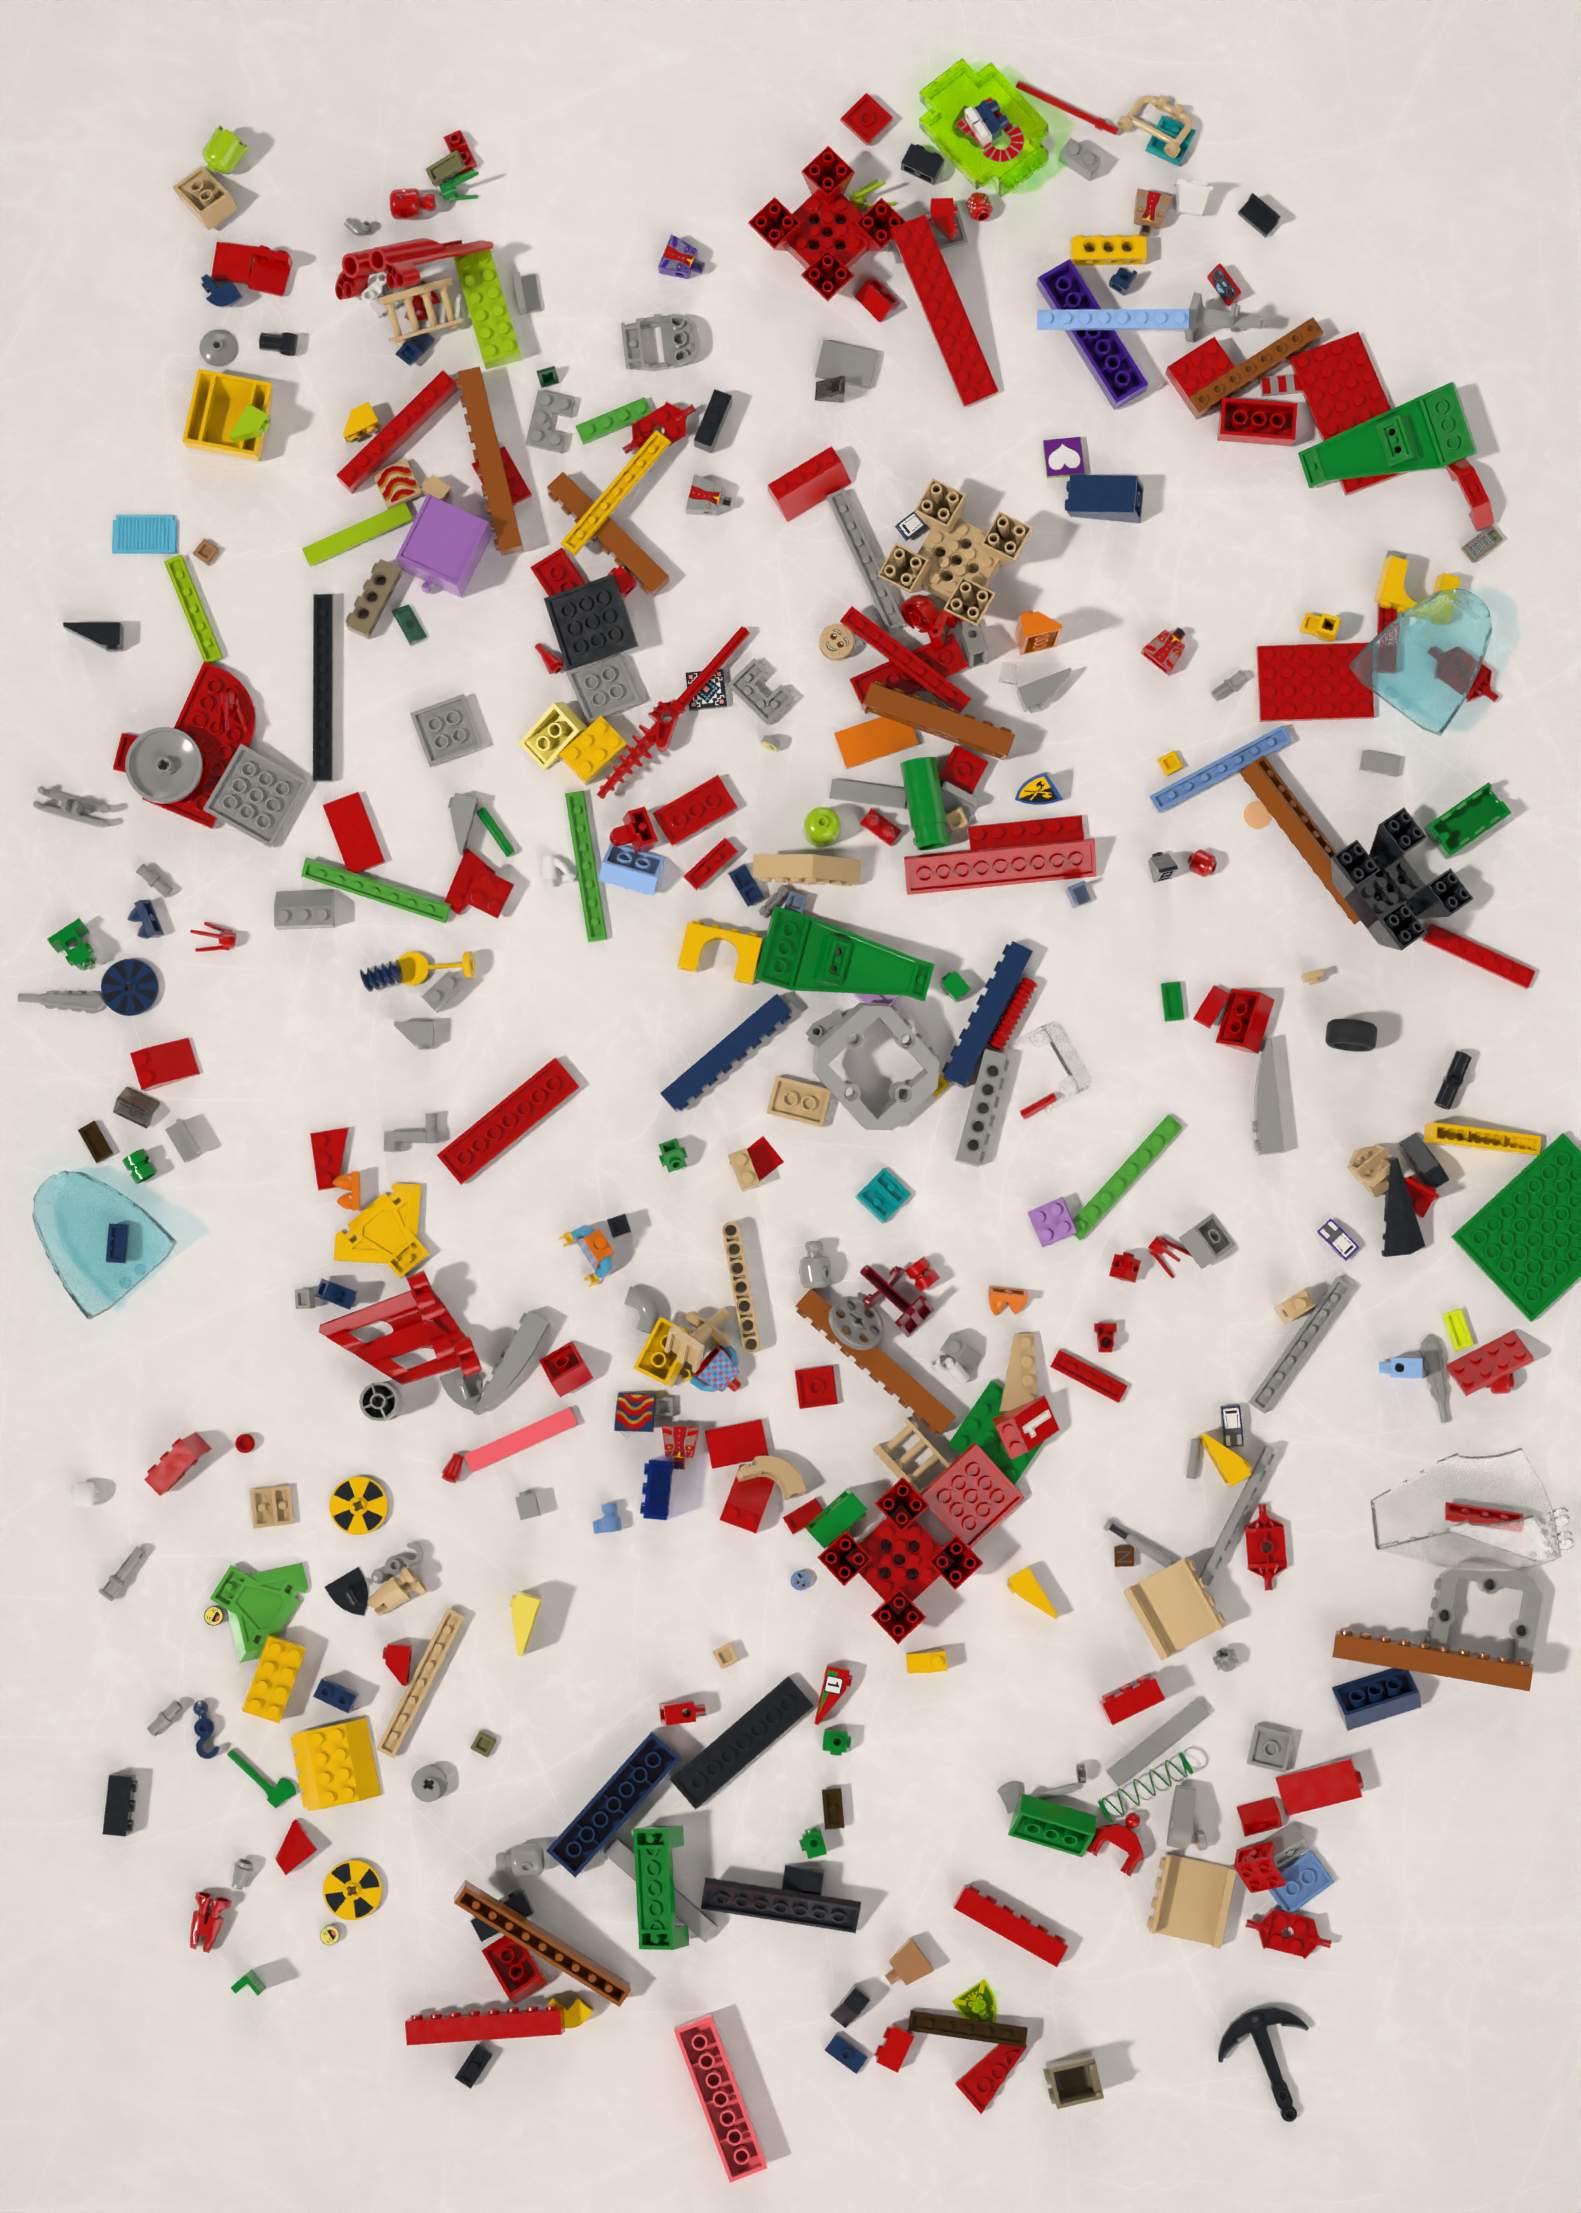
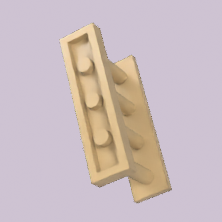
[377,277,464,345]
[872,1418,953,1494]

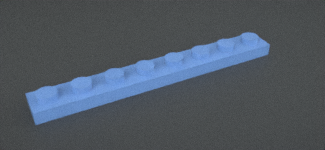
[1149,725,1292,814]

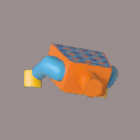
[559,1225,614,1287]

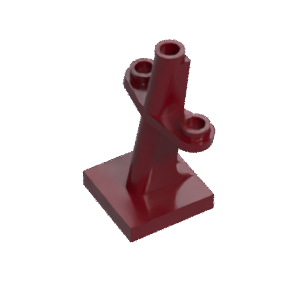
[860,1265,934,1337]

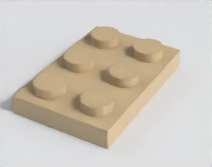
[766,1076,831,1128]

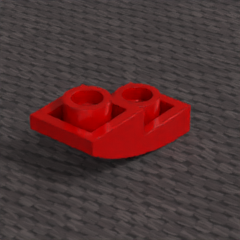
[443,130,477,174]
[1193,985,1231,1029]

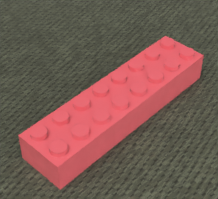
[674,2013,767,2183]

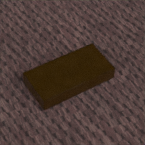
[78,1121,114,1164]

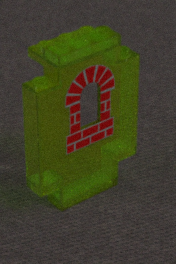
[919,58,1049,197]

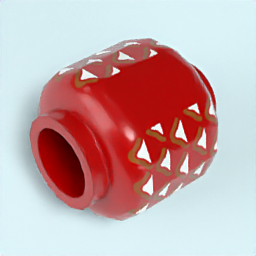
[966,192,993,222]

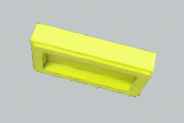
[1442,1309,1474,1351]

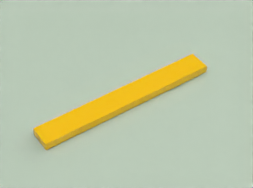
[560,430,671,556]

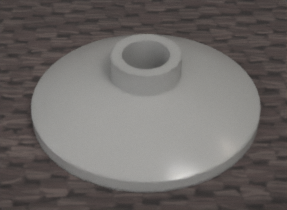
[199,330,237,367]

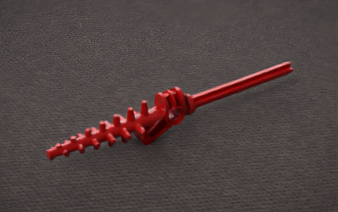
[596,626,750,799]

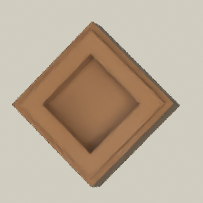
[192,539,220,566]

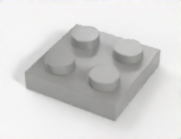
[1246,1725,1294,1773]

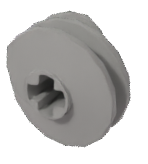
[411,1766,448,1802]

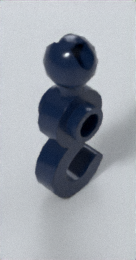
[193,1700,220,1759]

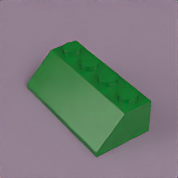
[1008,1794,1097,1857]

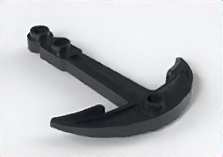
[1218,2007,1309,2122]

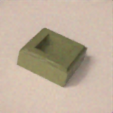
[470,1731,497,1757]

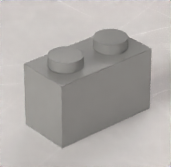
[1058,138,1101,181]
[421,970,464,1013]

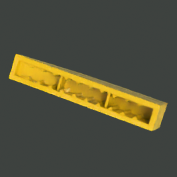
[1423,1122,1541,1155]

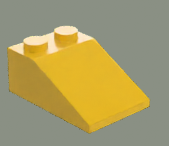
[1198,1433,1252,1487]

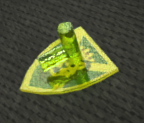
[952,1979,996,2022]

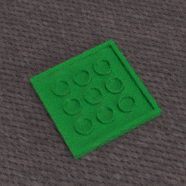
[948,1381,1044,1485]

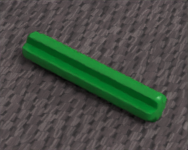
[477,807,515,857]

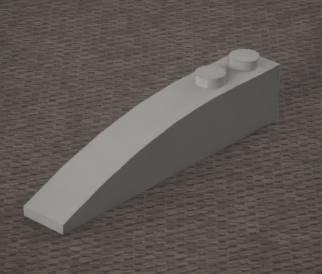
[1252,1038,1284,1156]

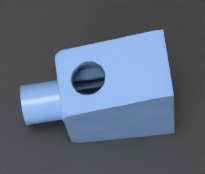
[1379,1358,1423,1379]

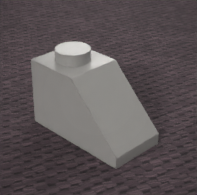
[394,1022,434,1050]
[940,1334,982,1372]

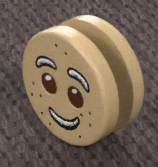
[819,624,854,661]

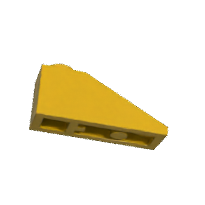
[1006,1566,1059,1619]

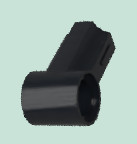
[259,332,298,356]

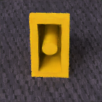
[906,1650,947,1674]

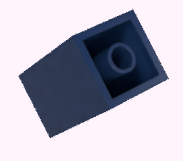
[1065,475,1144,523]

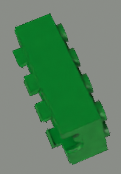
[1424,782,1511,859]

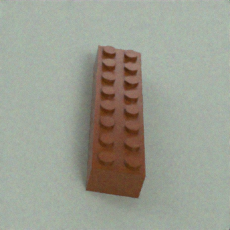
[861,681,1015,760]

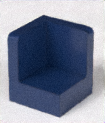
[1108,267,1137,296]

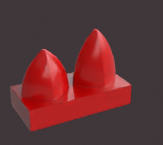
[404,280,440,320]
[860,808,902,847]

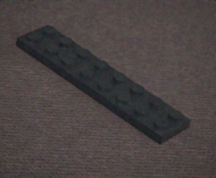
[670,1676,814,1810]
[701,1877,861,1933]

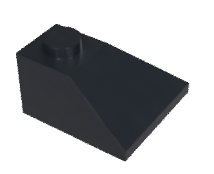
[782,1865,824,1895]

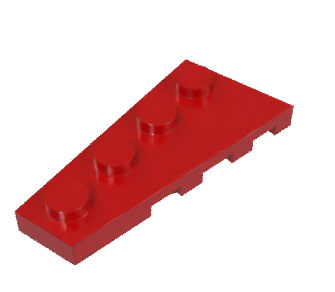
[955,2044,1027,2114]

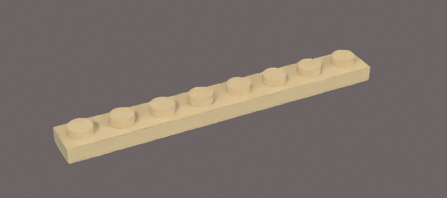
[376,1608,465,1758]

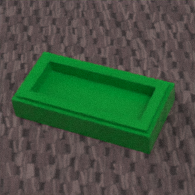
[1160,982,1184,1022]

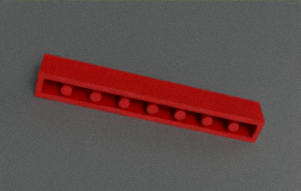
[336,370,458,494]
[405,2004,565,2045]

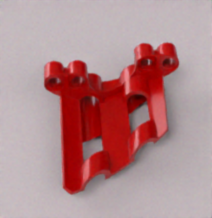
[319,1271,482,1385]

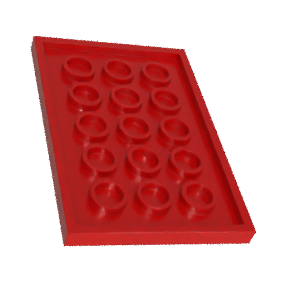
[1256,643,1374,722]

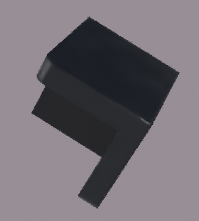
[607,1214,632,1238]

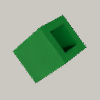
[940,971,971,1003]

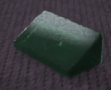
[391,604,427,646]

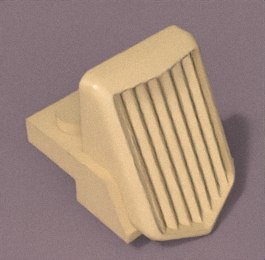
[1347,1144,1402,1197]

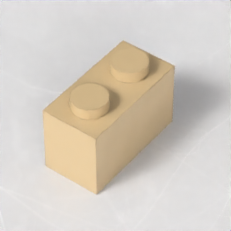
[728,1148,760,1192]

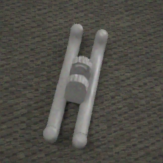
[33,786,111,828]

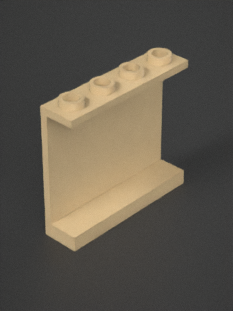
[1124,1557,1226,1661]
[1147,1853,1236,1949]

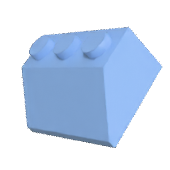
[598,843,666,896]

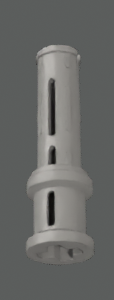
[98,1546,146,1601]

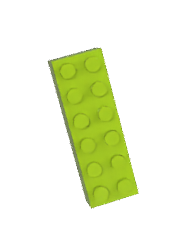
[454,249,522,370]

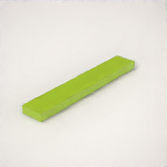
[302,502,414,567]
[164,554,224,664]

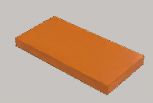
[834,717,918,769]

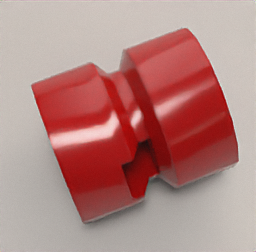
[905,1256,940,1293]

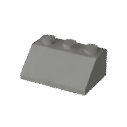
[274,890,335,930]

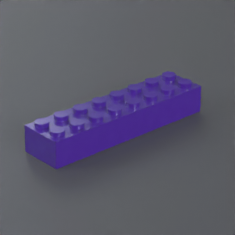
[1036,259,1149,410]

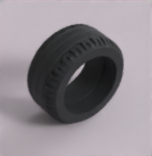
[1325,1019,1378,1052]

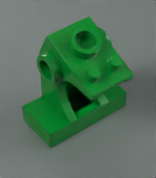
[47,918,97,971]

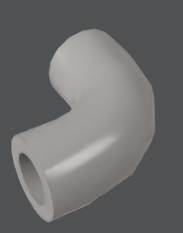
[624,1286,659,1334]

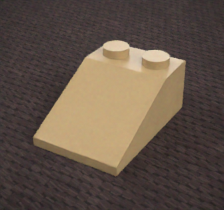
[173,166,238,231]

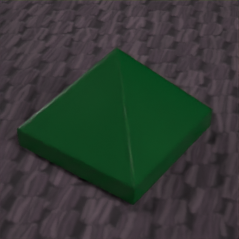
[537,366,559,388]

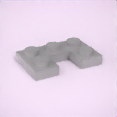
[525,390,575,454]
[727,658,794,726]

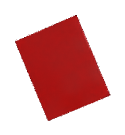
[730,1136,784,1182]

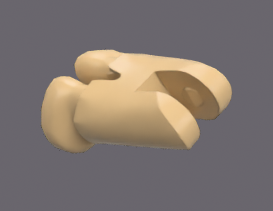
[367,1565,428,1616]

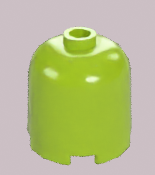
[202,125,250,174]
[803,807,841,848]

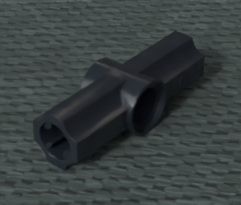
[1434,1051,1472,1110]

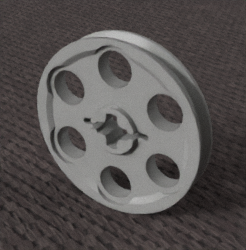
[829,1296,884,1350]

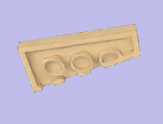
[999,1334,1038,1412]

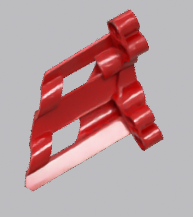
[335,238,493,300]

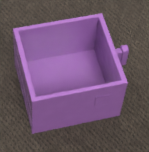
[396,494,493,598]

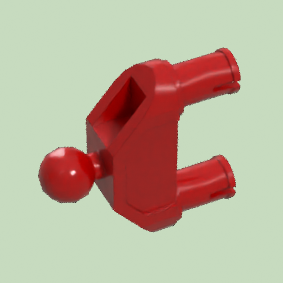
[1086,1813,1144,1877]

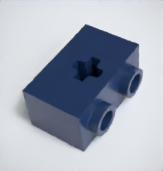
[313,1677,359,1713]

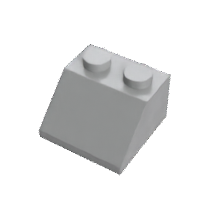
[1179,1214,1235,1269]

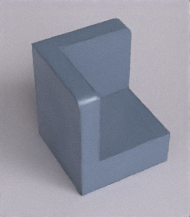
[1066,880,1091,908]

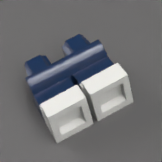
[964,100,1009,146]

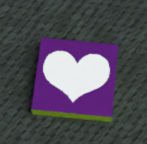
[1043,437,1085,479]

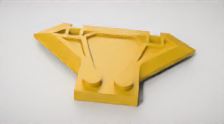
[334,1183,430,1279]

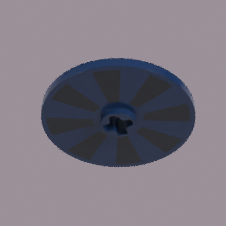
[101,959,159,1016]

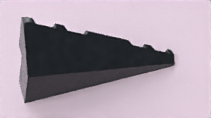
[1381,1156,1425,1257]

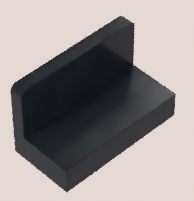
[1238,193,1281,238]

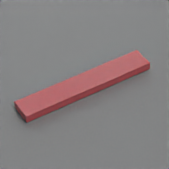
[464,1407,578,1473]

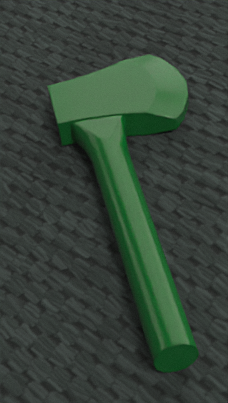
[227,1749,296,1808]

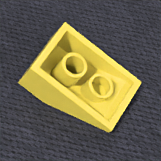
[519,701,588,770]
[509,1592,542,1657]

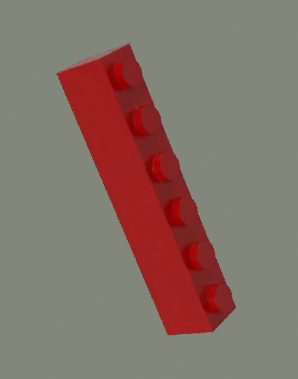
[953,1885,1068,1967]

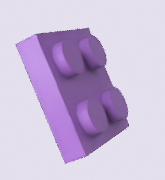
[1027,1197,1078,1247]

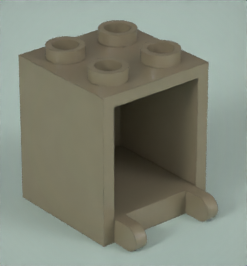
[1043,2052,1104,2109]

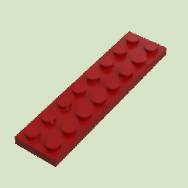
[437,1058,580,1185]

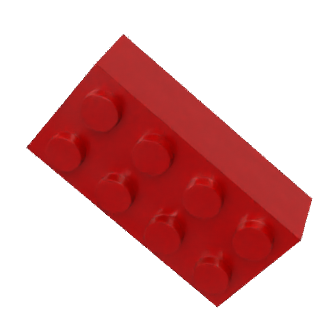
[1217,397,1298,446]

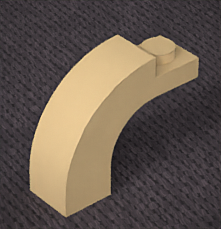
[736,1456,806,1501]

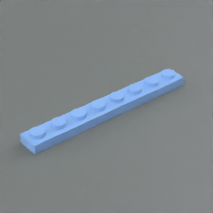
[1037,309,1189,330]

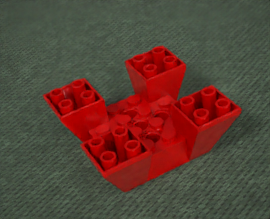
[748,146,906,302]
[817,1477,984,1644]

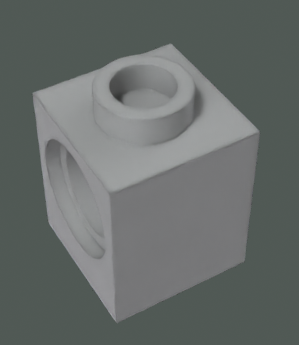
[515,1490,541,1520]

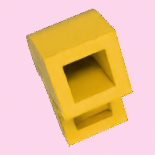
[1300,612,1342,642]
[547,1996,594,2028]

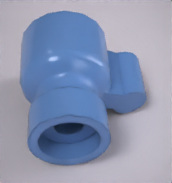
[593,1503,622,1534]

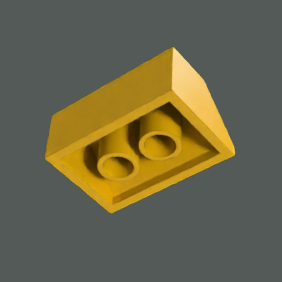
[633,1317,691,1388]

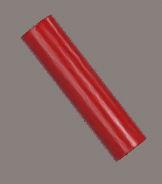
[1020,1093,1058,1119]

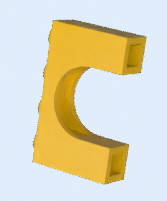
[1374,555,1461,626]
[678,920,762,985]

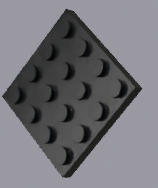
[544,573,639,671]

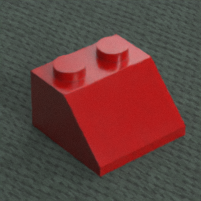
[539,1341,593,1398]

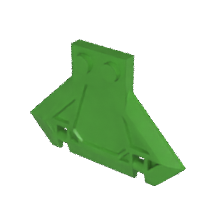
[210,1563,308,1663]

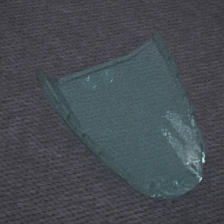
[1349,588,1492,736]
[32,1171,178,1319]

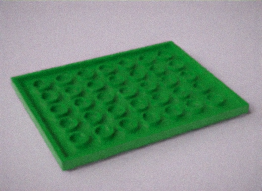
[1451,1133,1581,1322]

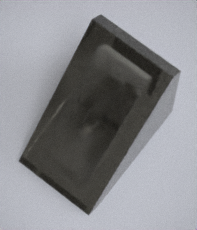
[815,376,846,403]

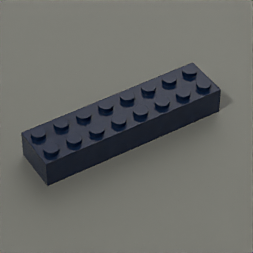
[546,1730,681,1878]

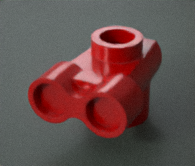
[1094,1323,1117,1353]

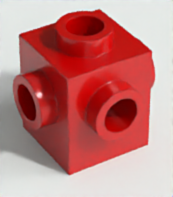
[1109,1252,1141,1283]

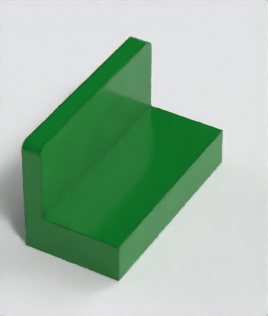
[231,1969,266,1996]

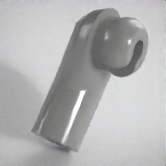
[344,218,372,236]

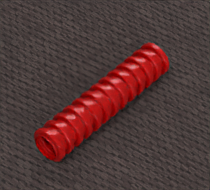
[989,978,1038,1051]

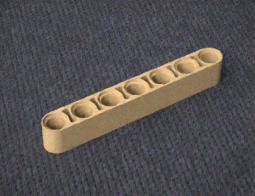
[722,1221,760,1354]

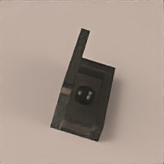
[113,1087,160,1129]

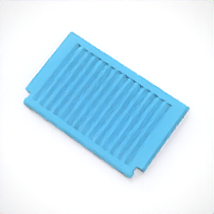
[112,515,177,554]

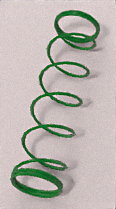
[1097,1752,1194,1823]

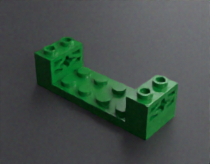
[633,1825,689,1950]

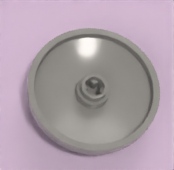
[125,727,203,804]

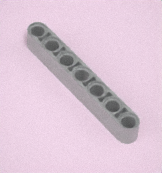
[604,1837,718,1942]

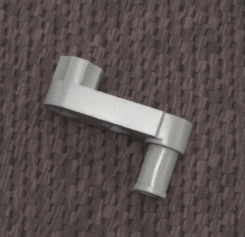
[383,1113,439,1152]

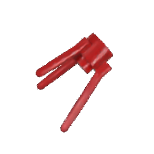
[216,692,247,732]
[190,922,236,952]
[1148,1236,1192,1278]

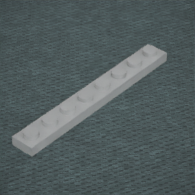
[826,488,905,633]
[1248,1277,1353,1414]
[1199,1446,1275,1586]

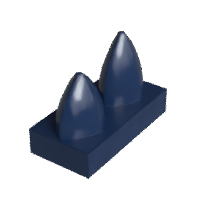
[127,900,164,939]

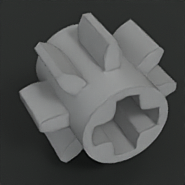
[1213,1648,1239,1672]

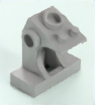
[805,1009,847,1045]

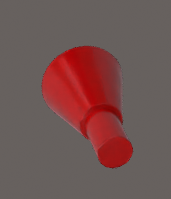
[535,643,564,674]

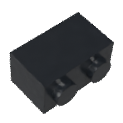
[901,143,944,185]

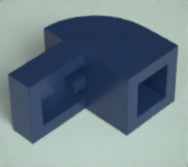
[201,274,244,308]
[315,1278,357,1310]

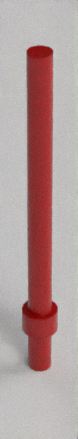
[1015,81,1119,135]

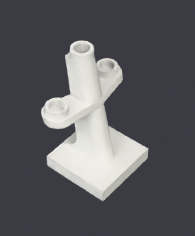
[361,271,405,318]

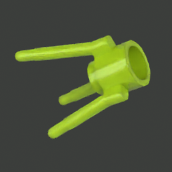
[849,179,896,211]

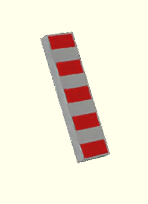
[1259,374,1302,397]

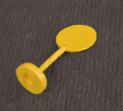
[398,951,475,986]

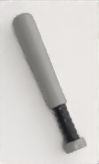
[1103,1519,1174,1568]

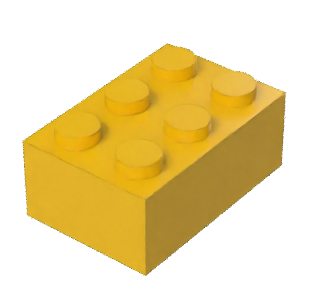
[559,716,627,785]

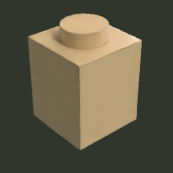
[422,475,453,502]

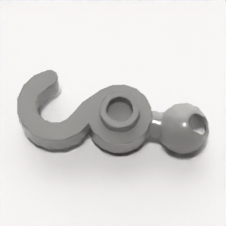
[371,1543,423,1584]

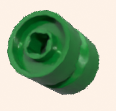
[122,1149,158,1184]

